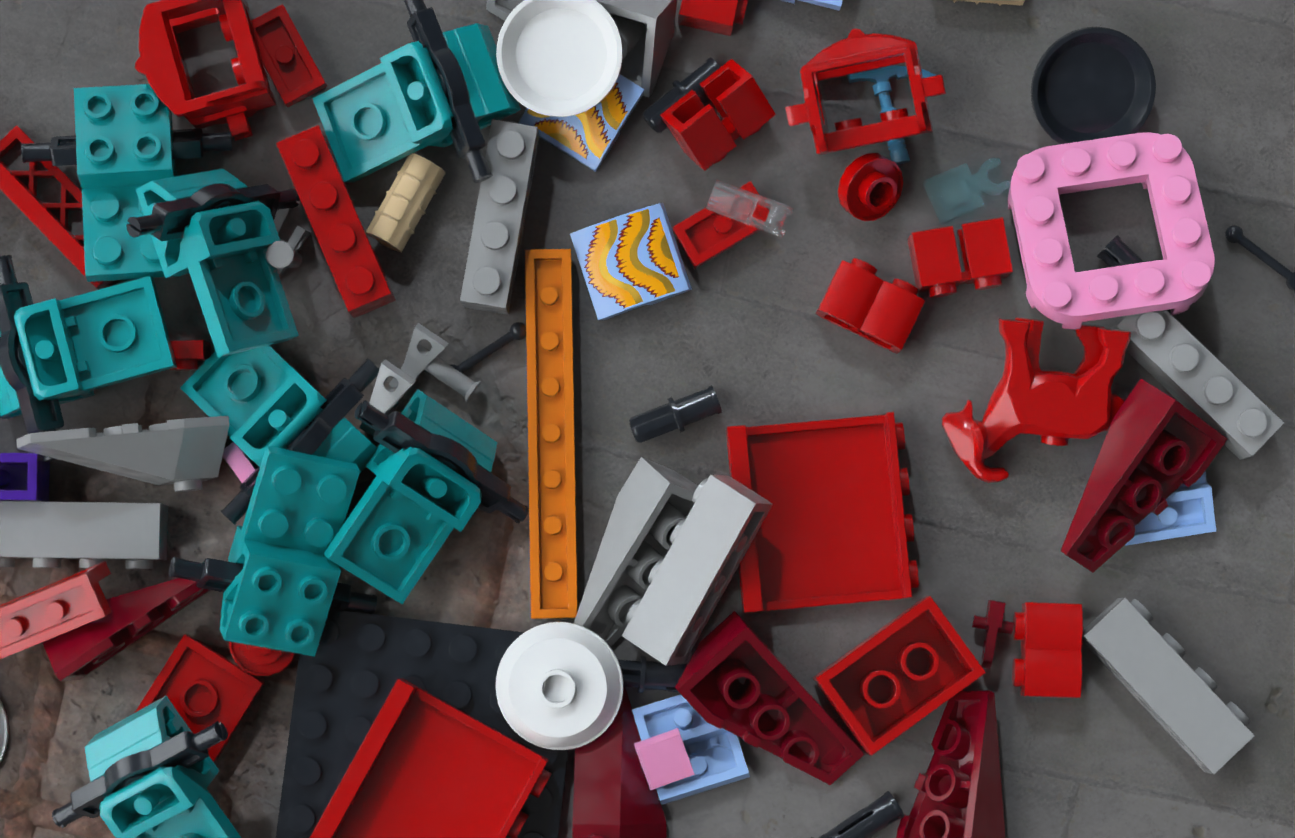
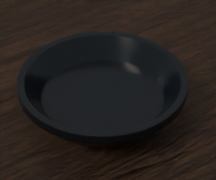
[1031,27,1156,144]

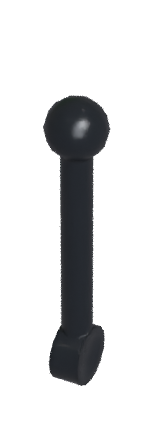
[1225,225,1295,291]
[450,322,526,374]

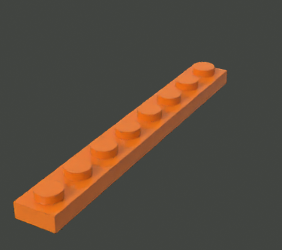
[525,249,578,619]

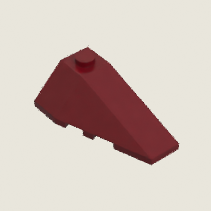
[1061,379,1227,573]
[42,578,210,681]
[572,686,667,838]
[896,690,1005,838]

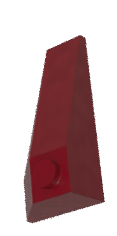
[675,611,865,785]

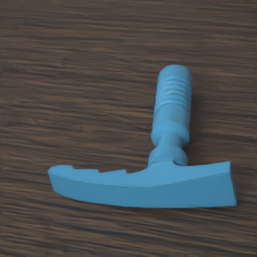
[847,65,936,165]

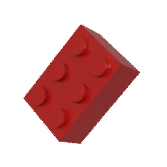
[812,596,986,756]

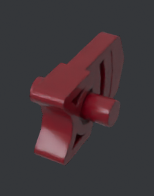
[972,600,1014,669]

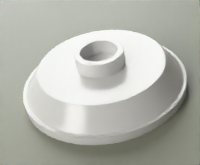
[496,0,623,117]
[496,622,624,750]

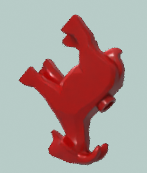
[942,317,1131,483]

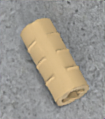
[366,153,445,253]

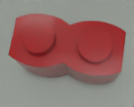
[815,258,925,354]
[1012,602,1083,698]

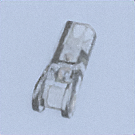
[706,180,794,237]

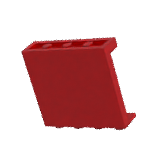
[726,412,919,613]
[310,678,552,838]

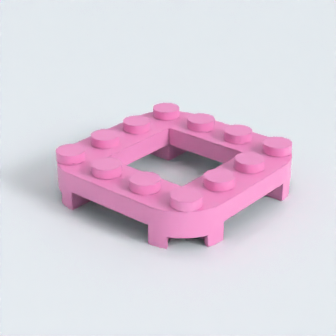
[1008,132,1215,329]

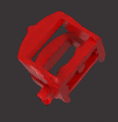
[135,0,276,141]
[785,28,946,155]

